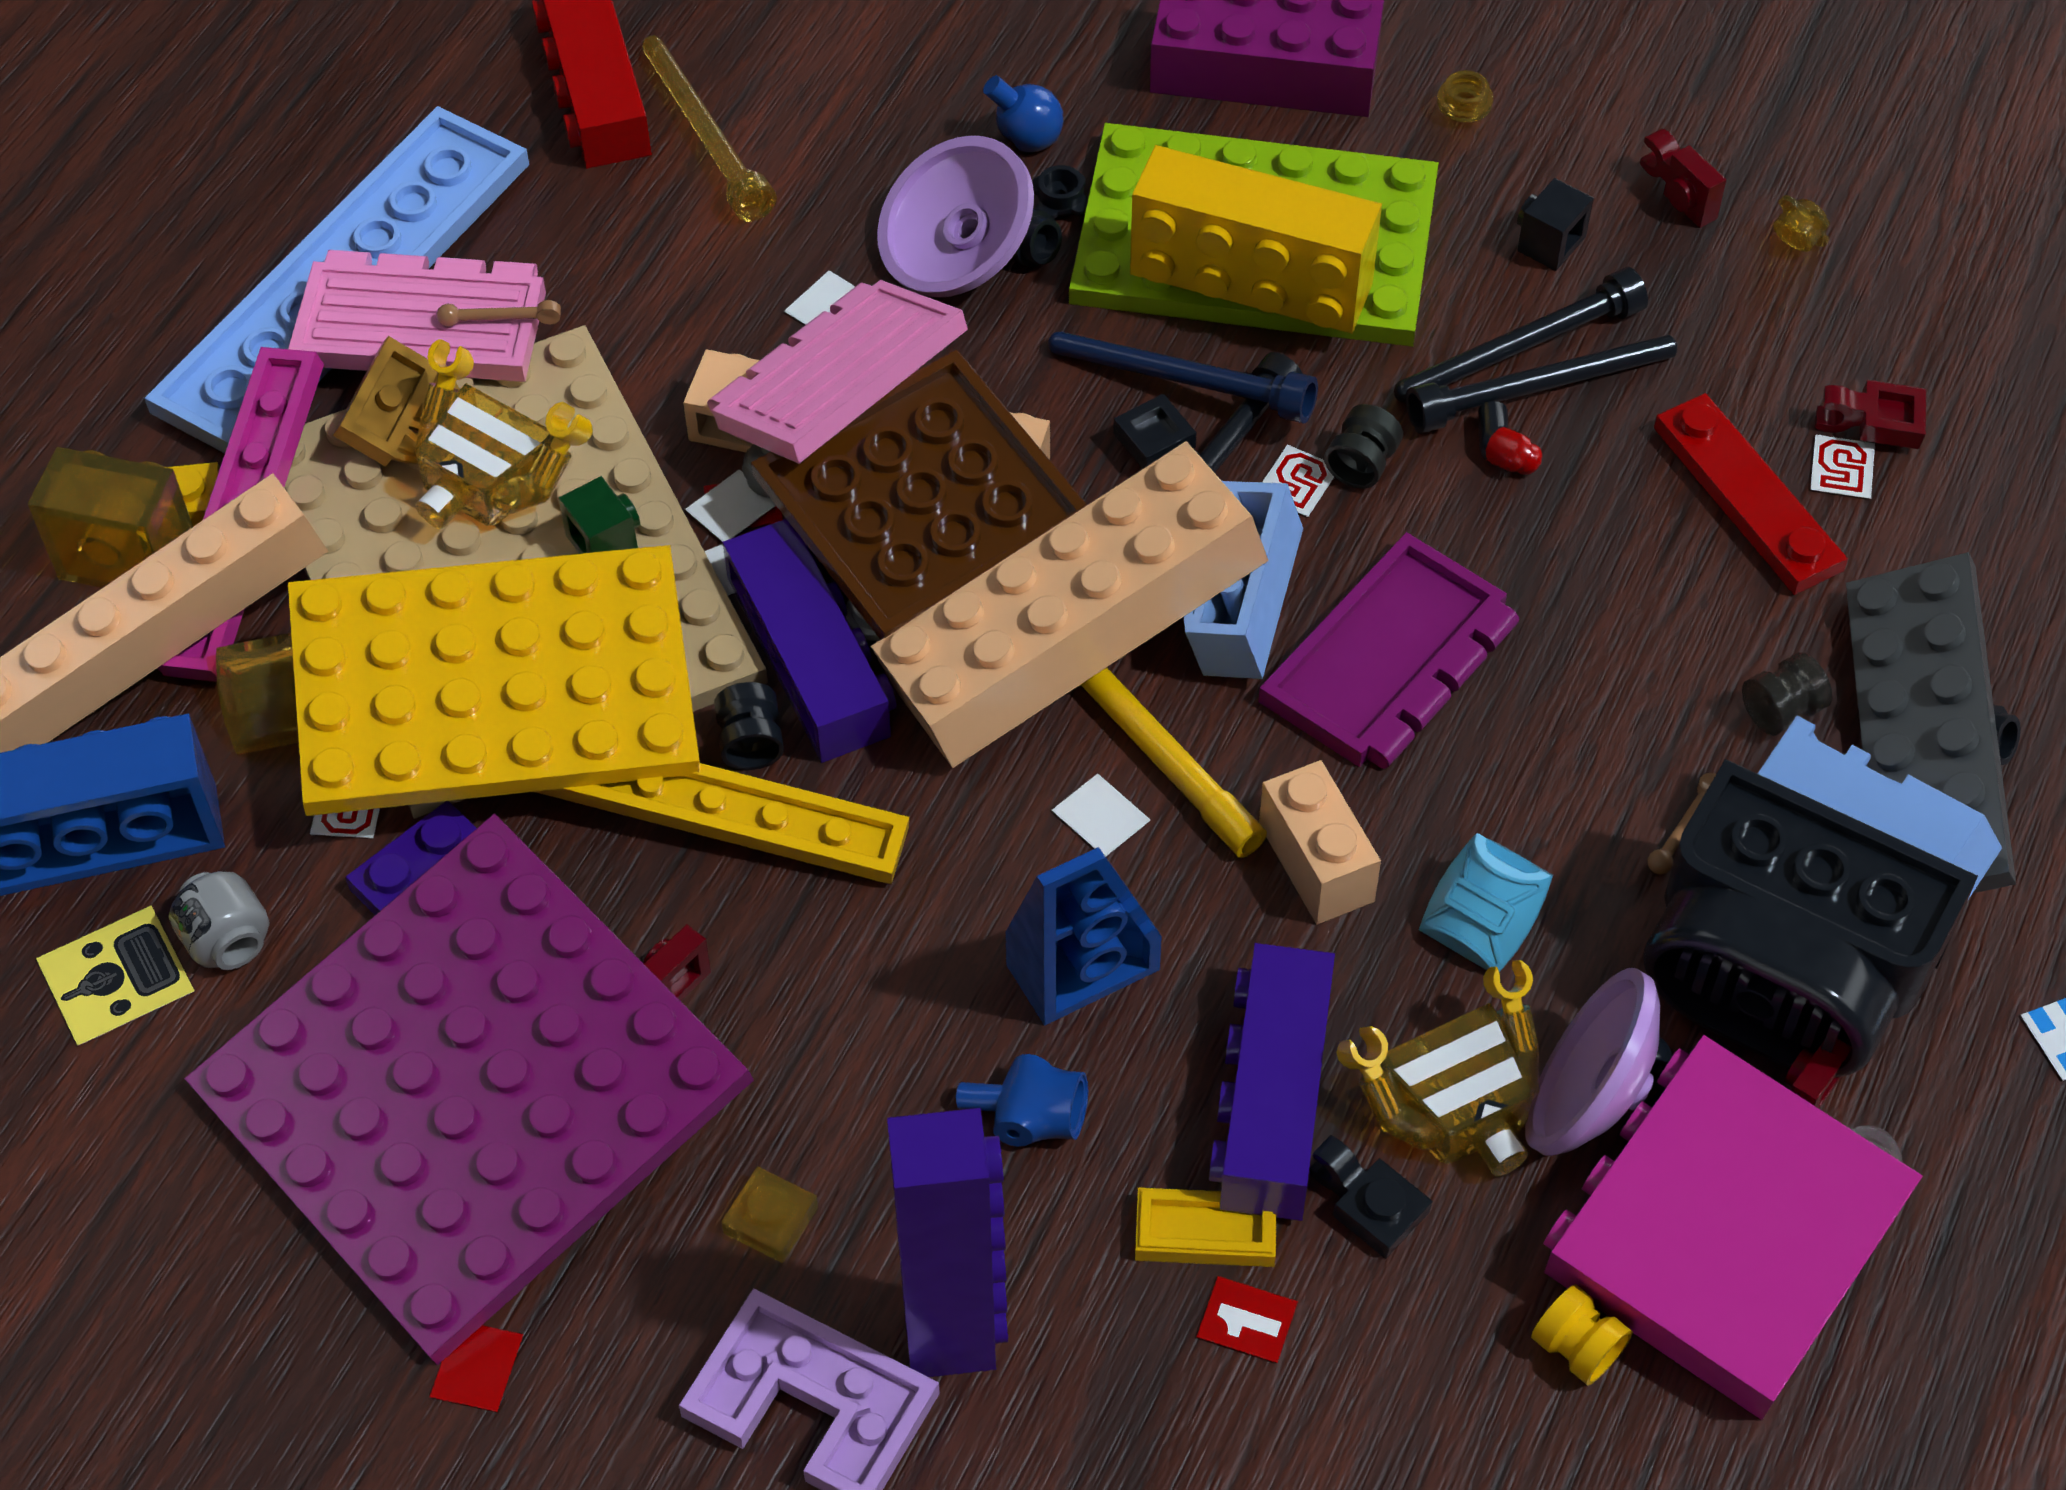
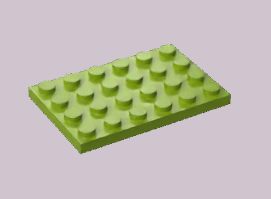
[1069,123,1439,347]

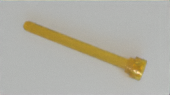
[642,35,777,222]

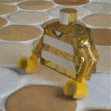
[415,339,593,529]
[1336,960,1539,1177]

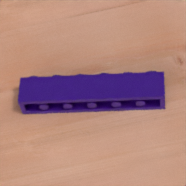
[887,1108,1008,1377]

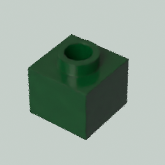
[558,476,640,554]

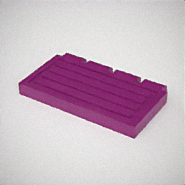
[1258,532,1519,769]

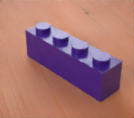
[723,519,897,763]
[1209,943,1335,1221]

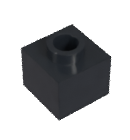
[1517,178,1594,271]

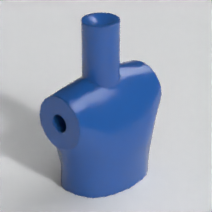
[956,1054,1089,1147]

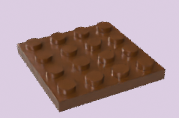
[751,349,1087,640]

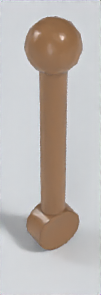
[437,300,561,327]
[1647,773,1716,875]

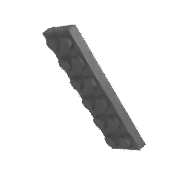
[1846,552,2016,893]

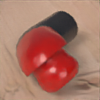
[1478,401,1543,475]

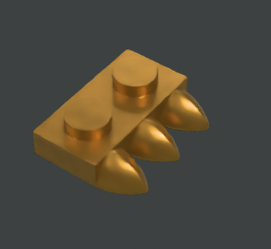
[332,336,463,467]

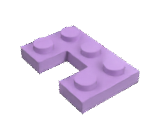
[679,1288,940,1490]

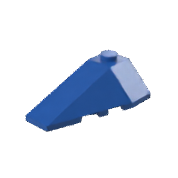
[1006,847,1162,1026]

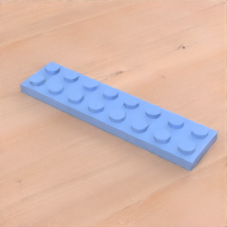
[144,106,530,453]

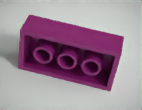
[1150,0,1384,117]

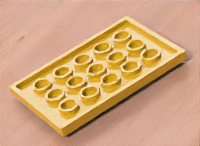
[288,545,700,816]

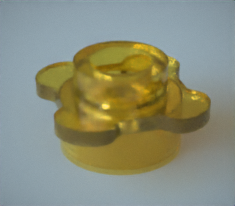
[1773,195,1830,252]

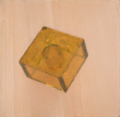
[28,447,193,588]

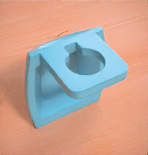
[1419,833,1553,973]

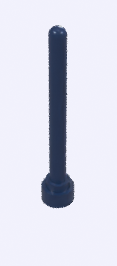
[1048,332,1318,424]

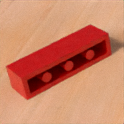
[531,0,652,169]

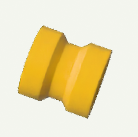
[1531,1284,1633,1386]

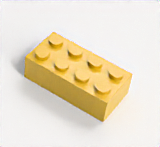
[1130,145,1382,334]

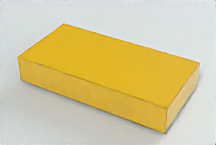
[1135,1187,1276,1267]

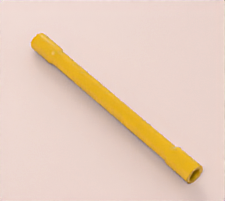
[1081,667,1267,858]

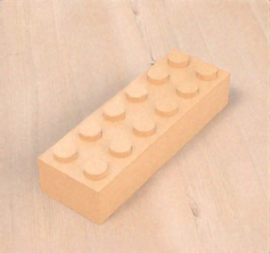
[871,441,1269,768]

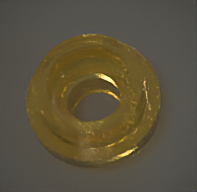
[1437,70,1493,122]

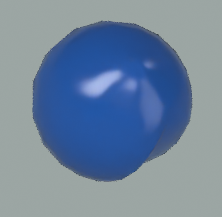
[983,75,1063,153]

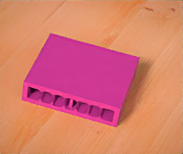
[1543,1035,1923,1420]

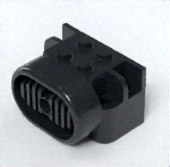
[1643,759,1978,1077]

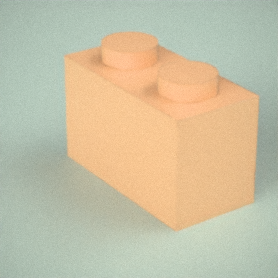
[1259,760,1381,925]

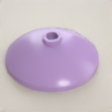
[877,136,1034,297]
[1525,968,1660,1156]

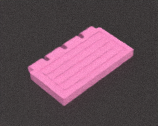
[288,250,546,382]
[707,280,968,464]

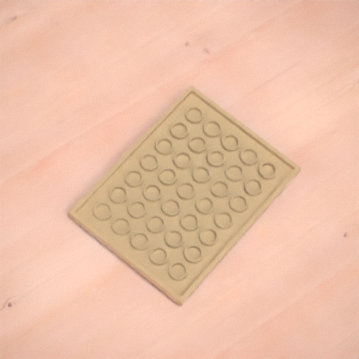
[284,325,768,819]

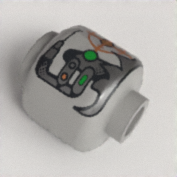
[169,871,270,970]

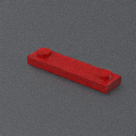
[1654,393,1848,595]

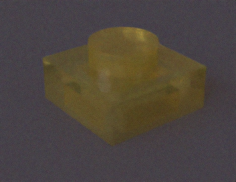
[721,1166,818,1263]

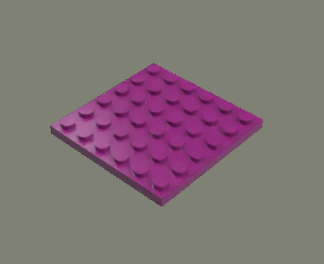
[184,813,754,1365]

